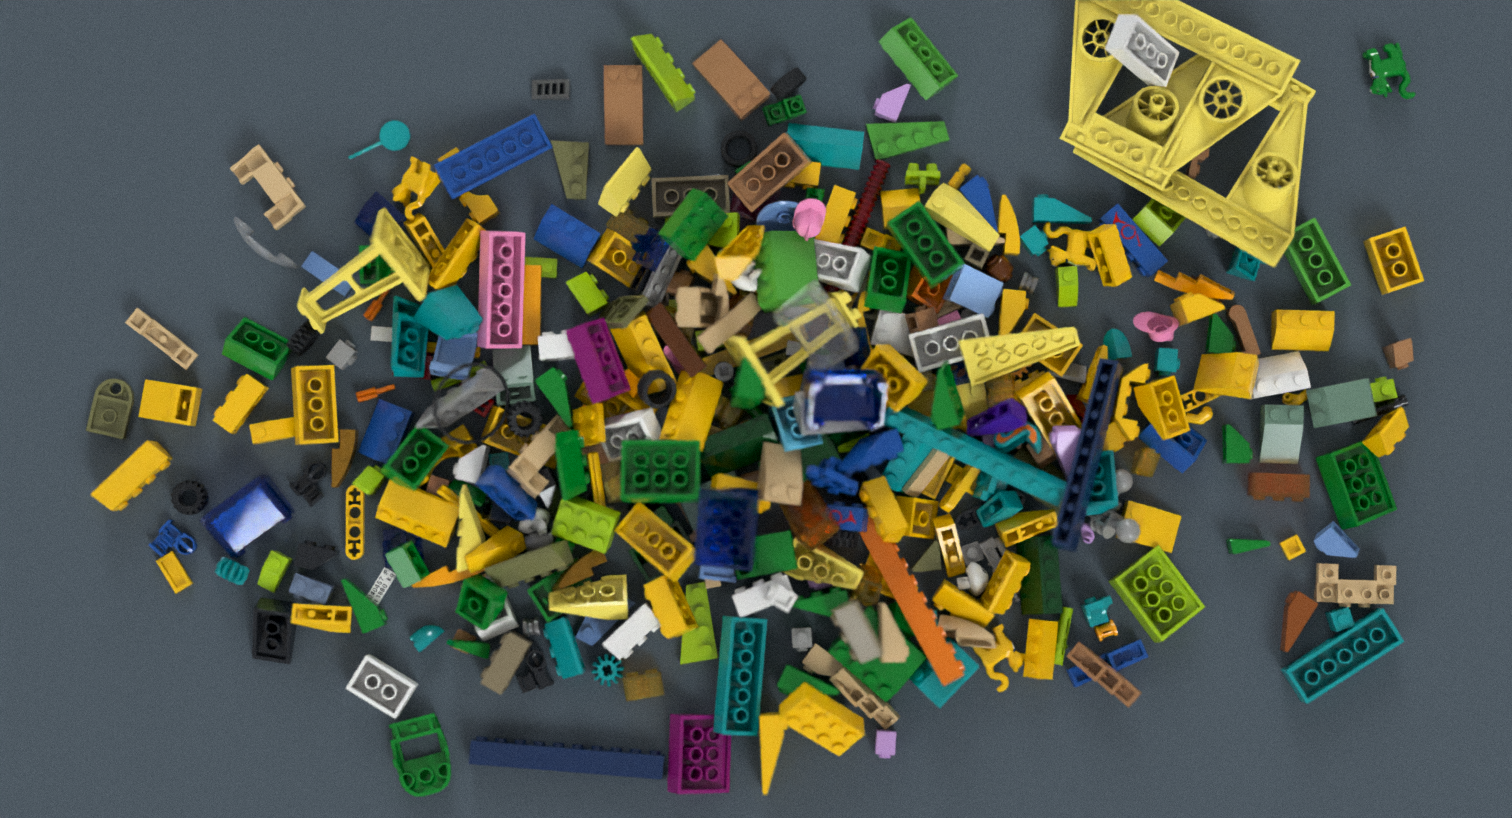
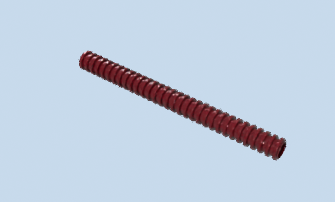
[806,159,891,338]

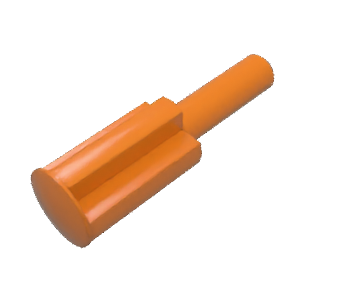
[363,289,391,322]
[356,384,395,403]

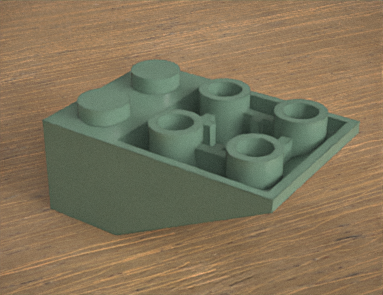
[492,345,538,407]

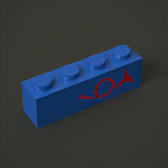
[1098,203,1168,278]
[788,498,869,532]

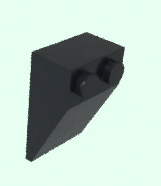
[252,597,298,664]

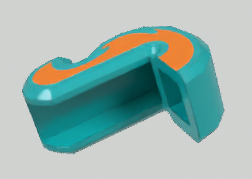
[993,422,1042,454]

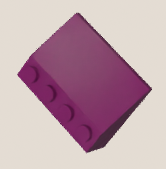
[667,713,731,794]

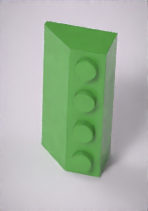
[878,17,958,100]

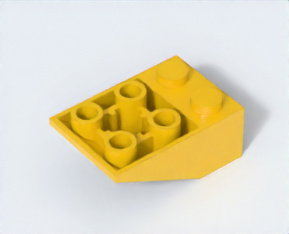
[138,379,202,427]

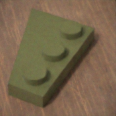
[551,141,589,200]

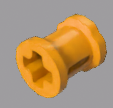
[1094,619,1118,641]

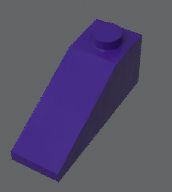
[967,398,1026,437]

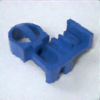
[149,520,197,557]

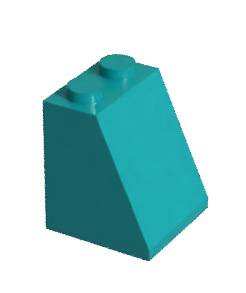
[413,285,483,341]

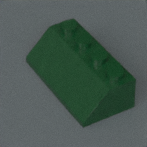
[700,413,780,479]
[1016,535,1063,615]

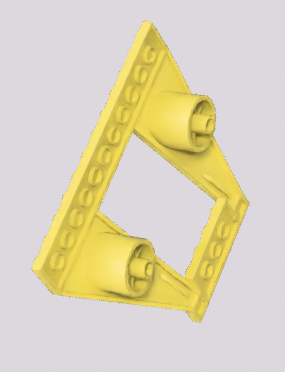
[1060,0,1300,191]
[1073,54,1316,268]

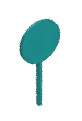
[348,120,410,159]

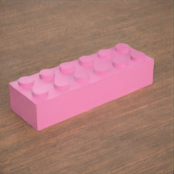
[477,231,525,348]

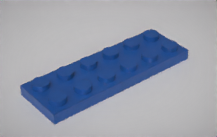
[433,113,553,200]

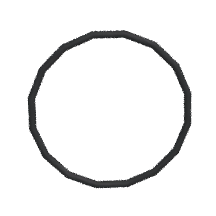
[433,362,510,444]

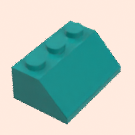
[880,434,933,492]
[1085,450,1119,516]
[543,616,586,679]
[909,637,980,709]

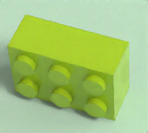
[551,496,621,554]

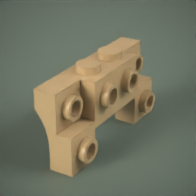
[230,144,306,230]
[507,415,572,499]
[1314,563,1396,607]

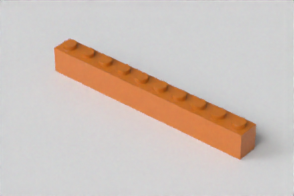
[858,506,965,687]

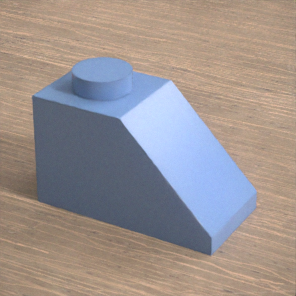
[1313,521,1360,558]

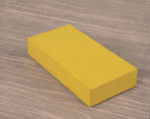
[156,551,193,594]

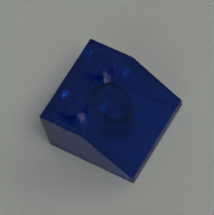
[354,191,407,238]

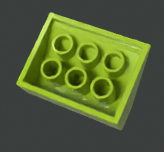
[631,34,696,112]
[1108,545,1205,643]

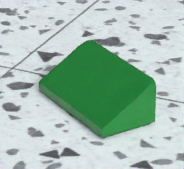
[448,479,486,507]

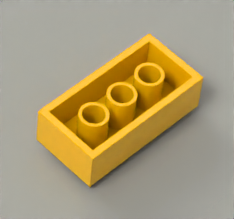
[291,365,339,445]
[1015,372,1082,458]
[779,682,865,756]

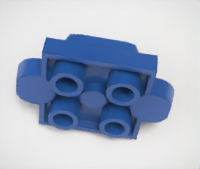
[806,456,859,496]

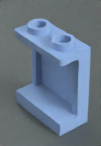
[943,264,1004,318]
[429,332,478,381]

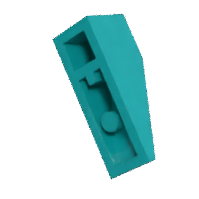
[1032,194,1092,224]

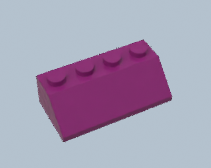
[565,318,631,404]

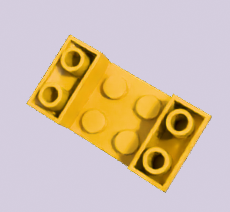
[1110,364,1150,442]

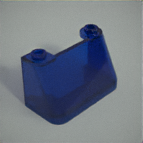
[804,369,888,430]
[199,475,295,559]

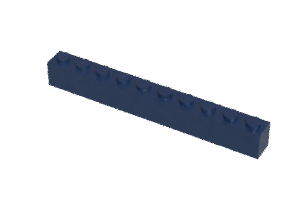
[1051,358,1123,552]
[469,736,665,780]

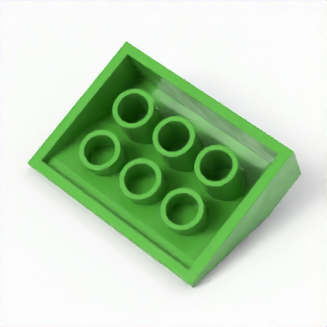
[754,231,820,313]

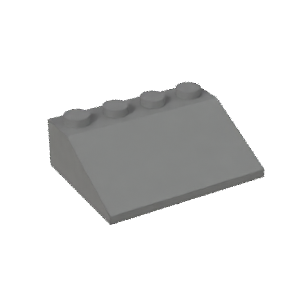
[415,368,504,428]

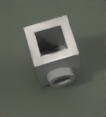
[326,339,358,370]
[791,627,812,651]

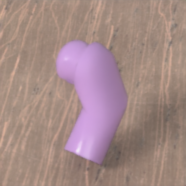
[1081,522,1095,544]

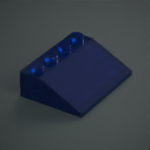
[694,487,761,571]

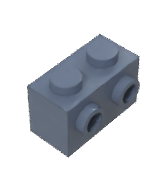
[289,573,336,605]

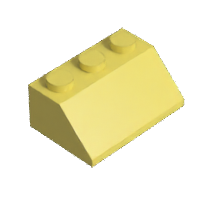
[598,147,652,217]

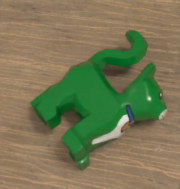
[1362,43,1416,99]

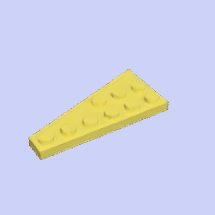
[958,327,1080,387]

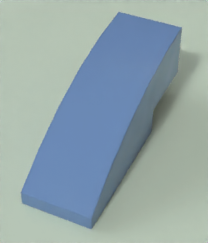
[301,251,358,298]

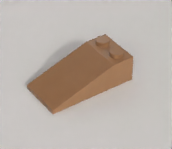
[692,40,770,122]
[604,65,643,145]
[727,132,812,213]

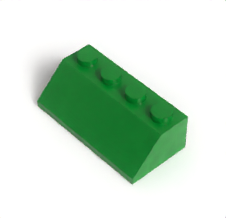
[730,357,765,412]

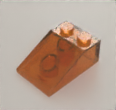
[779,479,841,552]

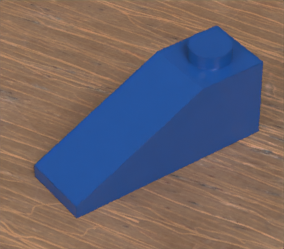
[958,175,998,232]

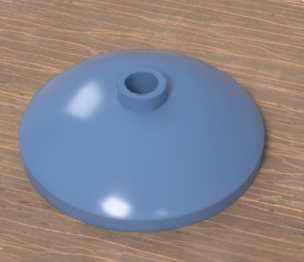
[756,201,799,232]

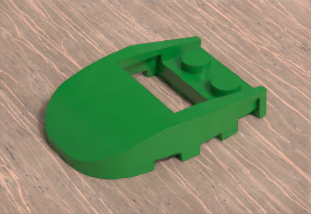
[389,712,451,797]

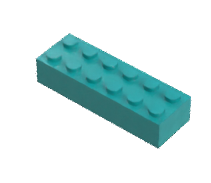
[1281,608,1404,704]
[713,616,767,736]

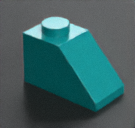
[976,491,1023,528]

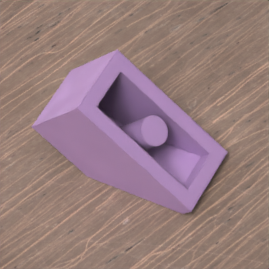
[873,84,911,123]

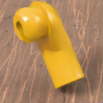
[1282,389,1308,406]
[1186,406,1213,425]

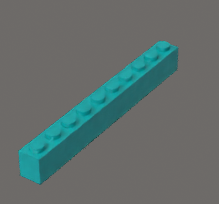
[881,406,1067,507]

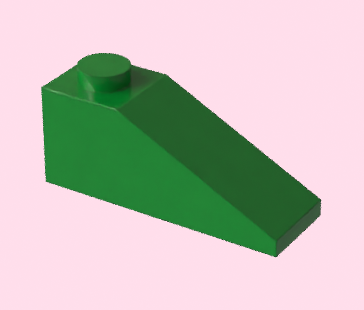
[341,578,388,634]

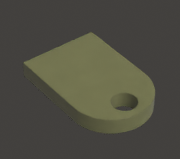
[598,295,649,329]
[86,379,135,440]

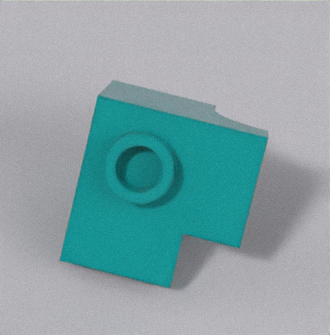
[972,471,1008,501]
[1081,595,1113,627]

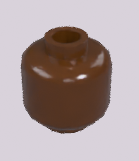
[985,254,1014,283]

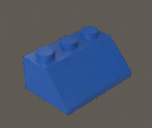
[533,204,602,269]
[358,399,415,464]
[1138,421,1207,473]
[475,465,537,521]

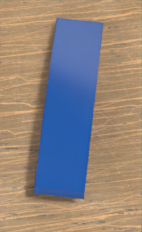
[1066,639,1148,687]

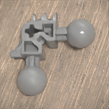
[1089,469,1141,543]

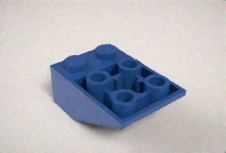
[837,429,904,473]

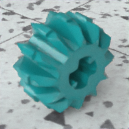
[215,557,250,585]
[591,653,624,687]

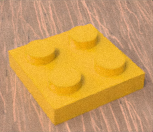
[573,403,606,447]

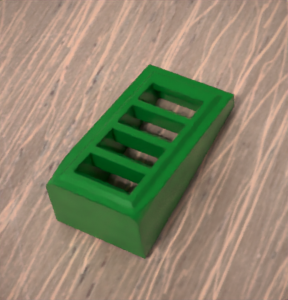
[1226,539,1271,554]
[446,639,490,659]

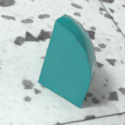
[1103,328,1132,360]
[409,625,445,652]

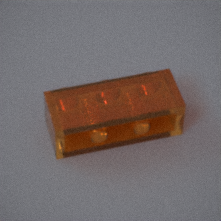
[1248,473,1310,502]

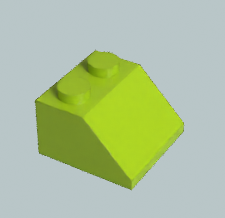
[1132,198,1186,247]
[566,272,609,317]

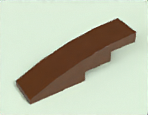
[645,302,707,378]

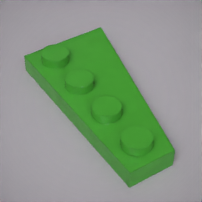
[865,121,950,160]

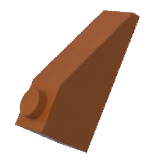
[1280,591,1318,653]

